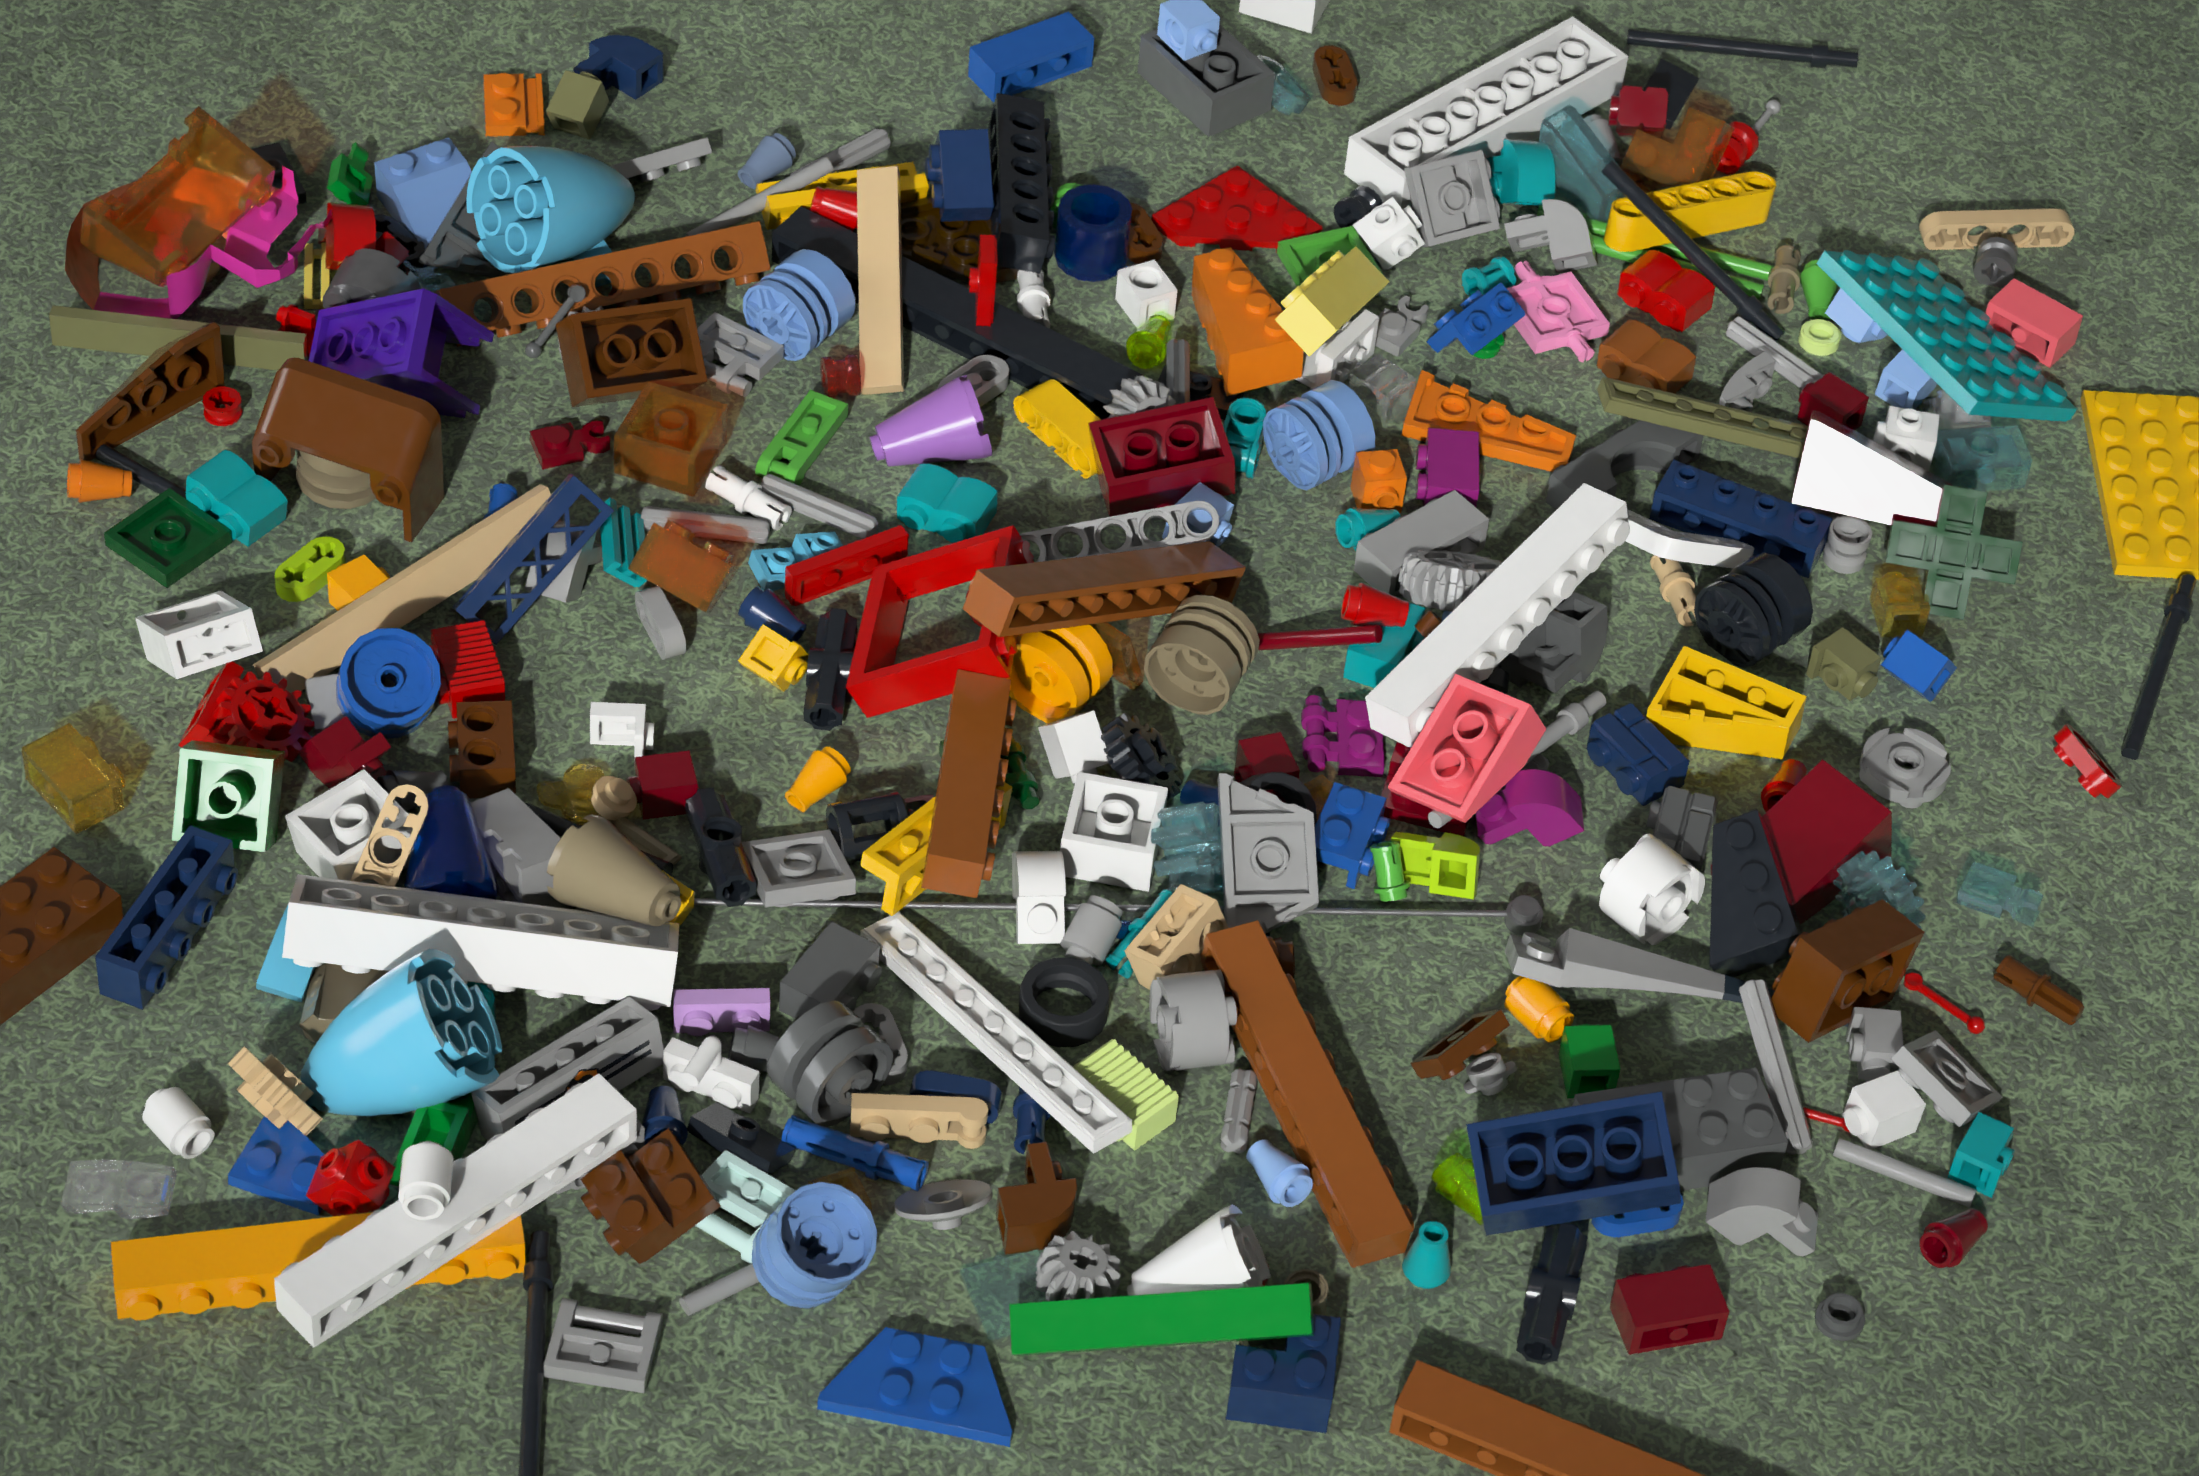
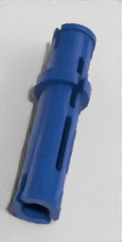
[781,1115,929,1191]

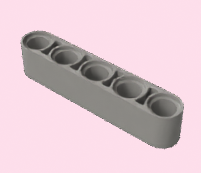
[1020,501,1219,562]

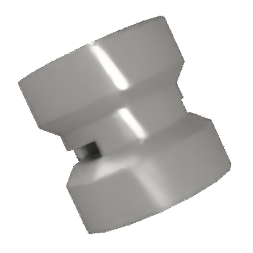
[1822,516,1872,574]

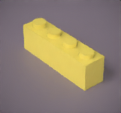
[1275,246,1389,356]

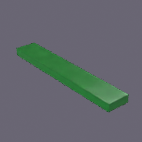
[1009,1283,1314,1356]

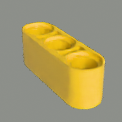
[1013,379,1101,479]

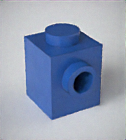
[1881,630,1957,702]

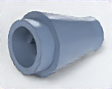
[738,133,796,189]

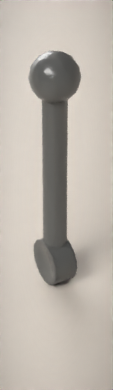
[525,284,586,358]

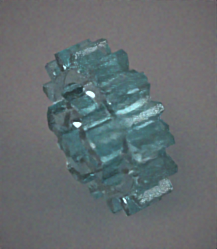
[1833,850,1926,929]

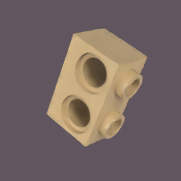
[1124,884,1229,990]

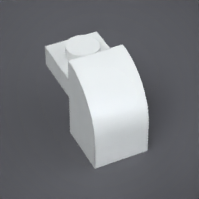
[1012,851,1066,944]

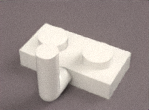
[663,1036,760,1113]

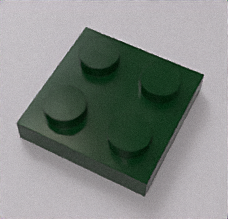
[104,488,232,588]

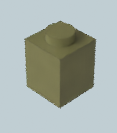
[546,70,609,140]

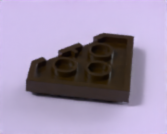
[901,197,1018,283]

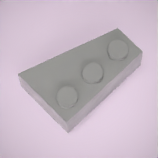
[458,788,573,910]

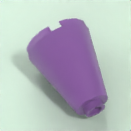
[869,374,992,467]

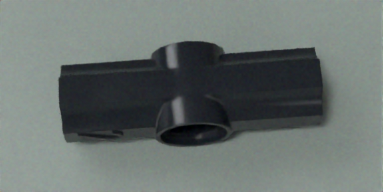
[803,608,857,731]
[685,788,756,907]
[1516,1223,1588,1365]

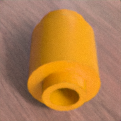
[1505,976,1574,1043]

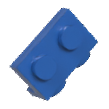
[1426,282,1526,355]
[1315,782,1390,889]

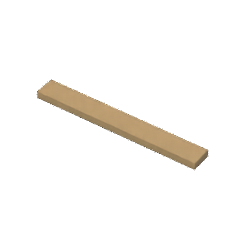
[253,484,562,693]

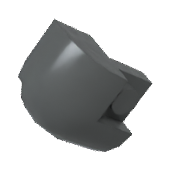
[1499,592,1608,693]

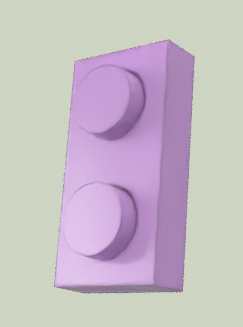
[673,988,770,1036]

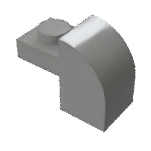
[1505,199,1598,273]
[525,520,603,603]
[1705,1167,1818,1257]

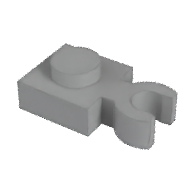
[1375,296,1429,357]

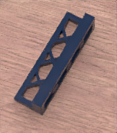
[453,474,614,645]

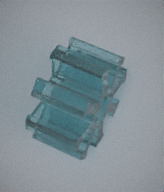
[1151,802,1223,895]

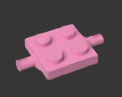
[1507,260,1610,362]

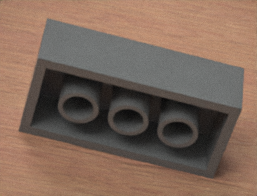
[1572,1067,1788,1191]

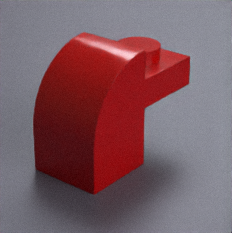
[318,202,376,270]

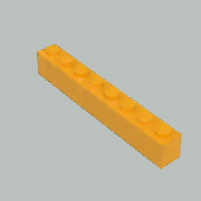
[111,1212,525,1320]

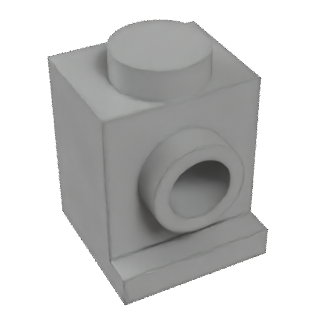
[1846,1007,1903,1082]

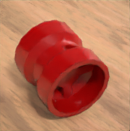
[1705,121,1759,175]

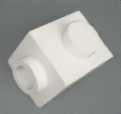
[590,702,655,766]

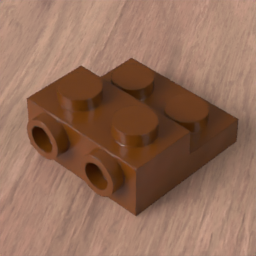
[580,1128,721,1264]

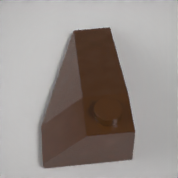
[76,322,225,461]

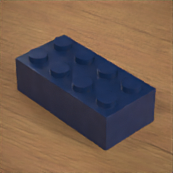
[1466,1091,1681,1236]

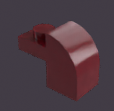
[299,716,391,789]

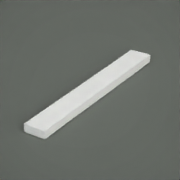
[861,911,1132,1154]

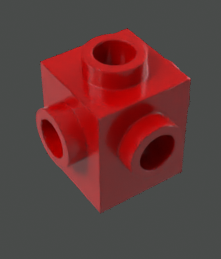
[306,1139,395,1217]

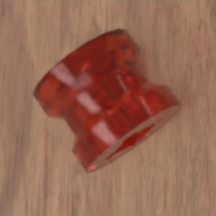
[820,354,861,398]

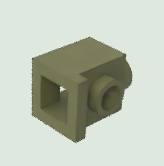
[1806,627,1882,701]

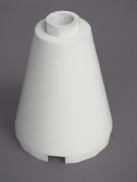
[1127,1204,1270,1296]

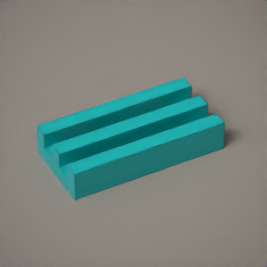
[599,497,649,587]

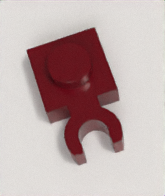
[530,421,610,470]

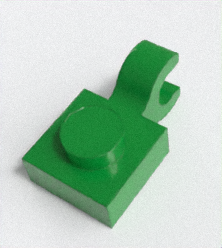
[327,142,373,206]

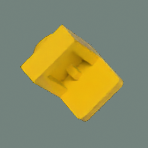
[738,624,809,692]

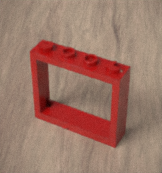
[846,525,1034,718]

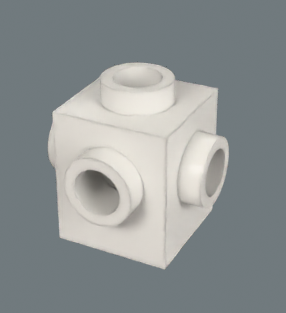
[1353,197,1425,270]
[1873,406,1939,471]

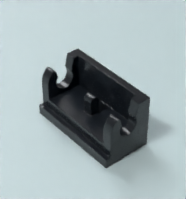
[1640,58,1699,141]

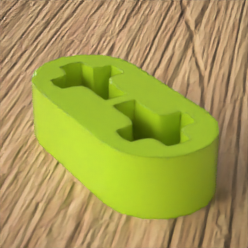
[274,536,346,602]

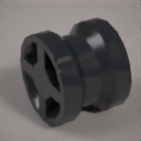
[1333,186,1383,229]

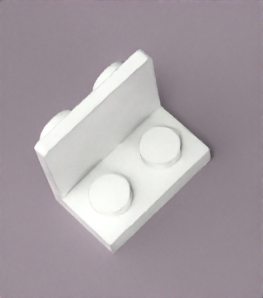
[1295,309,1379,389]

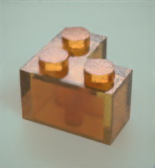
[1621,107,1734,188]

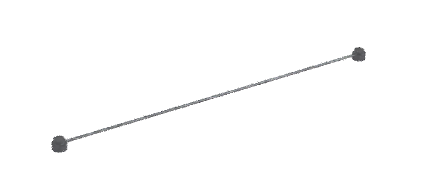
[576,895,1543,936]

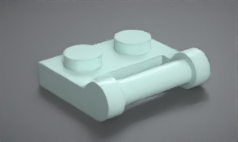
[695,1150,796,1264]

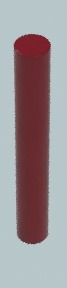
[1258,625,1383,650]

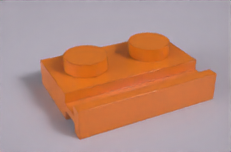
[483,73,544,136]

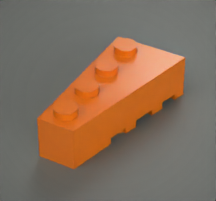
[1192,247,1304,396]

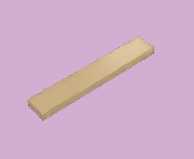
[857,166,904,395]

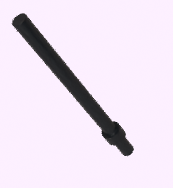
[1627,29,1859,68]
[1601,160,1785,341]
[2121,574,2197,760]
[518,1230,554,1476]

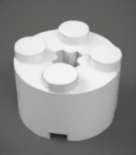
[1599,833,1705,945]

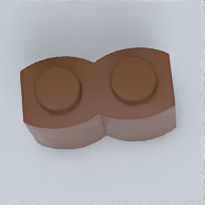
[1597,320,1696,394]

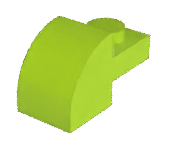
[1391,831,1480,900]

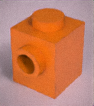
[1350,449,1407,513]

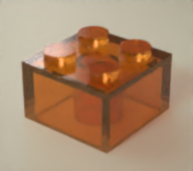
[614,381,728,497]

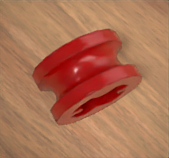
[202,386,243,426]

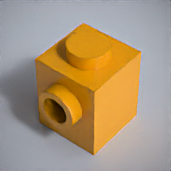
[327,554,390,611]

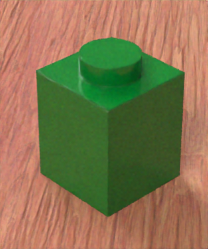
[1558,1024,1621,1099]

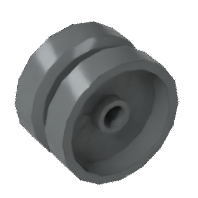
[768,1000,893,1127]

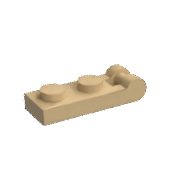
[850,1093,988,1149]

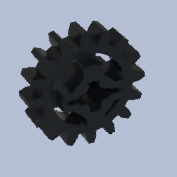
[1101,713,1182,802]

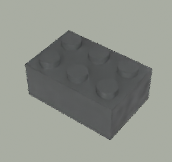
[1137,24,1275,137]

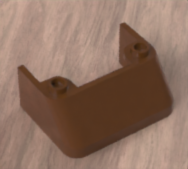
[252,357,444,542]

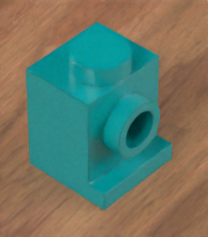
[1948,1112,2015,1198]

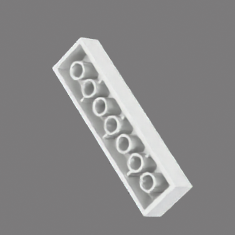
[1344,17,1628,210]
[282,874,679,1010]

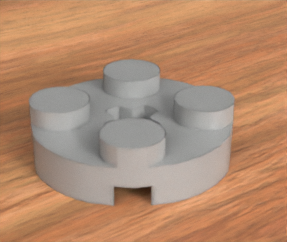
[1859,728,1951,809]

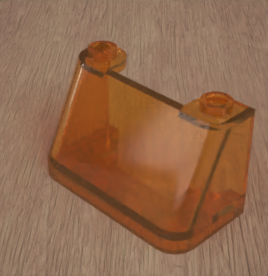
[80,107,275,287]

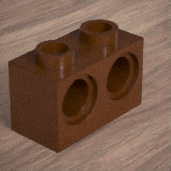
[448,700,516,799]

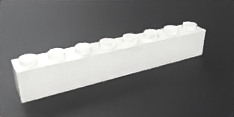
[1365,483,1630,748]
[274,1074,637,1348]

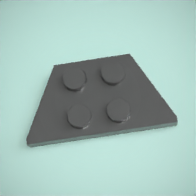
[418,141,510,278]

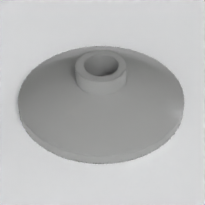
[894,1179,993,1230]

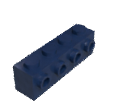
[1649,460,1833,579]
[95,826,238,1010]

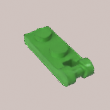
[755,390,848,486]

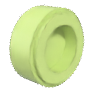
[1798,319,1841,356]

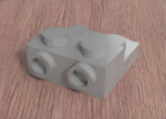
[1404,150,1500,248]

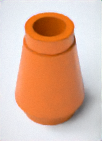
[67,459,132,503]

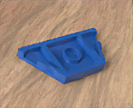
[817,1327,1012,1447]

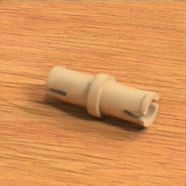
[1650,555,1696,627]

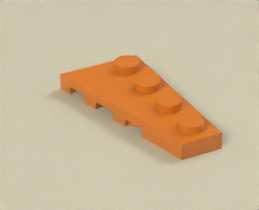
[1401,370,1576,472]

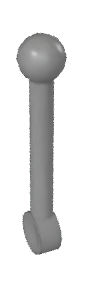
[1752,99,1781,134]

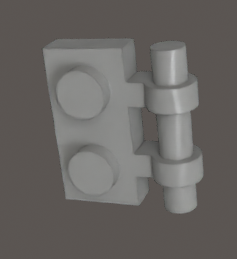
[697,312,784,397]

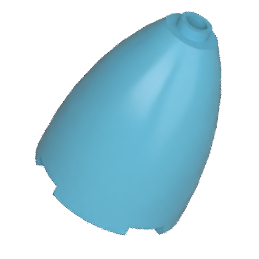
[467,146,635,273]
[300,949,502,1116]

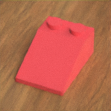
[1388,674,1546,823]

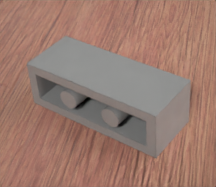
[1354,490,1489,597]

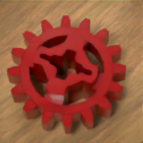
[213,671,315,762]

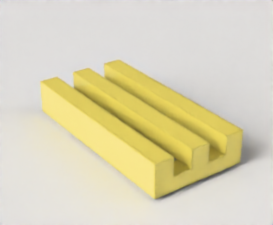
[304,243,330,309]

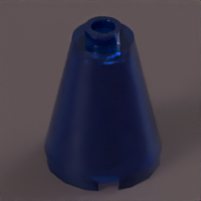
[404,785,498,900]

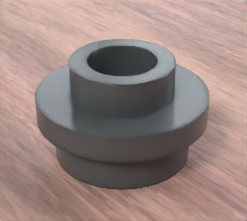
[1815,1293,1865,1341]

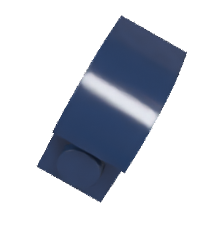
[573,35,663,100]

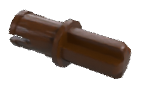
[1994,954,2085,1025]

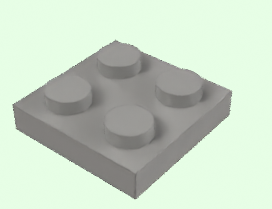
[742,829,856,908]
[1891,1030,2003,1127]

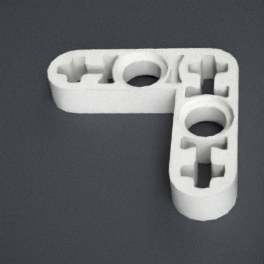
[1626,509,1754,568]

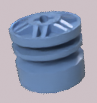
[743,249,855,361]
[1263,380,1375,490]
[751,1182,877,1308]

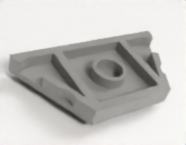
[1217,773,1319,934]

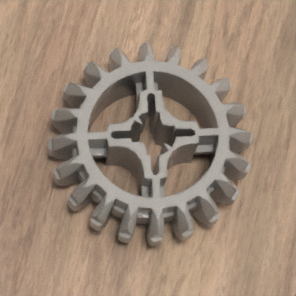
[1398,550,1503,612]

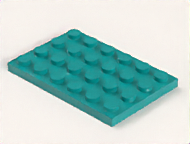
[1816,250,2077,422]

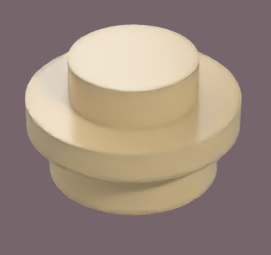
[591,776,637,820]

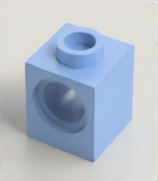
[1157,0,1220,61]

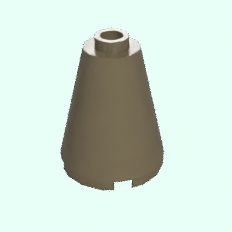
[547,815,681,927]

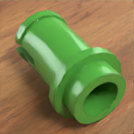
[1370,841,1410,902]

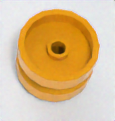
[1006,625,1113,724]

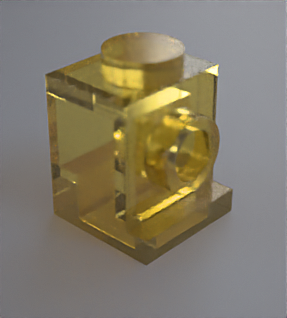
[1870,571,1930,637]

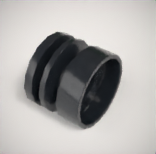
[1694,552,1813,668]

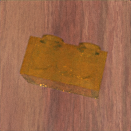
[21,723,125,834]

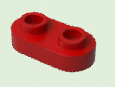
[2053,724,2122,799]

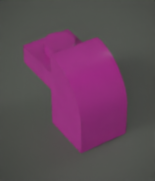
[1476,769,1585,847]

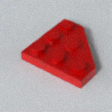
[1151,165,1323,251]

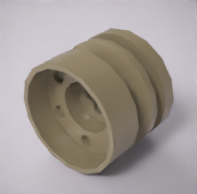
[296,450,376,509]
[1144,595,1260,715]

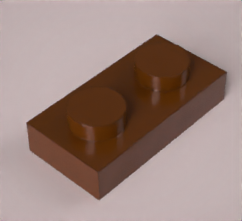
[1410,1009,1510,1080]

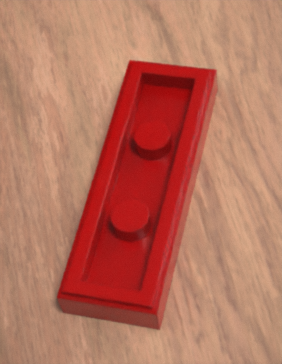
[785,525,909,606]

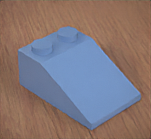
[374,137,472,270]

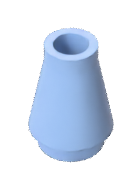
[1246,1139,1313,1207]

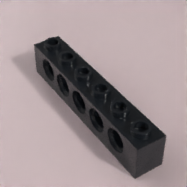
[988,93,1055,274]

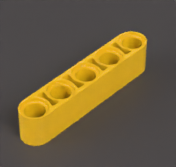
[1604,171,1776,252]

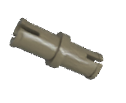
[1768,245,1801,314]

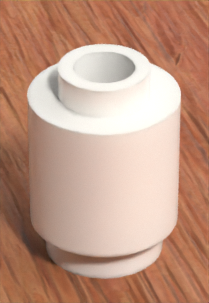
[143,1087,214,1159]
[398,1141,454,1220]

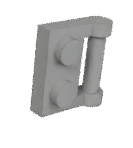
[544,1298,663,1393]

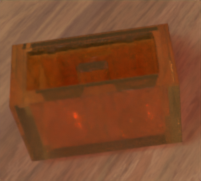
[628,520,740,613]

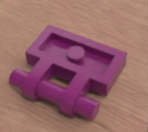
[1301,695,1384,777]

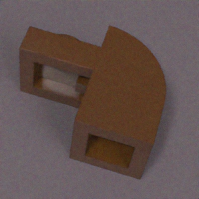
[996,1142,1077,1255]

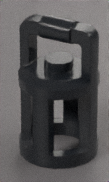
[826,791,935,865]

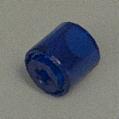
[1054,184,1132,282]

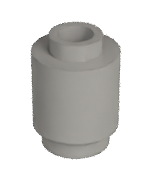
[1060,895,1123,966]

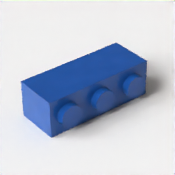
[968,12,1094,102]

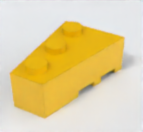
[1646,646,1807,760]

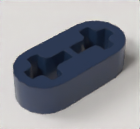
[909,1070,1003,1125]

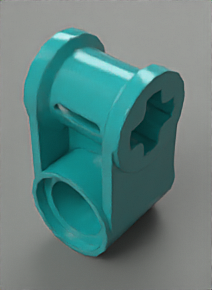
[1223,398,1266,479]

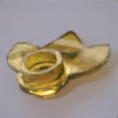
[537,763,605,826]

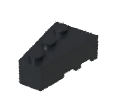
[1709,809,1803,977]

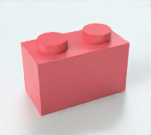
[1986,278,2083,368]

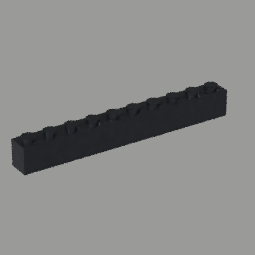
[771,206,1145,420]

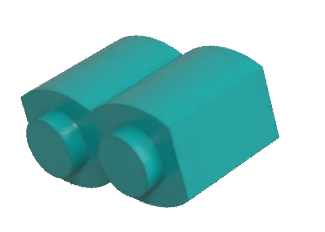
[185,449,288,547]
[897,464,998,543]

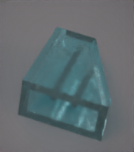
[1538,105,1626,222]

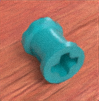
[1462,256,1516,297]

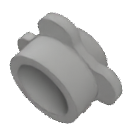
[1463,1053,1517,1096]

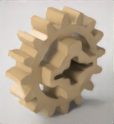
[228,1047,322,1136]

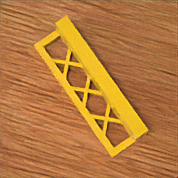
[756,162,929,230]
[860,783,1012,916]

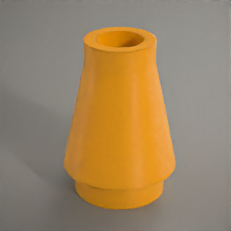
[785,746,851,813]

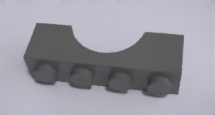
[1546,420,1704,510]

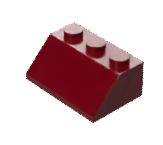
[1088,397,1235,517]

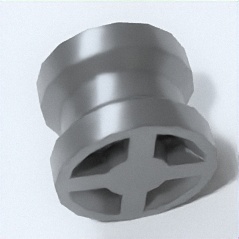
[1973,237,2018,288]

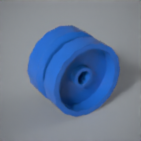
[336,628,441,739]

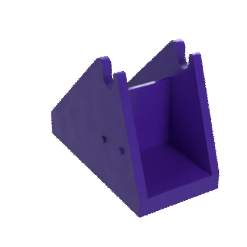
[309,288,494,418]

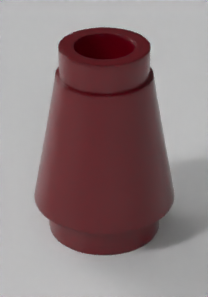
[1920,1209,1988,1268]

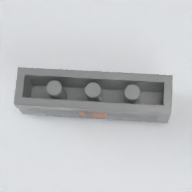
[471,997,664,1141]

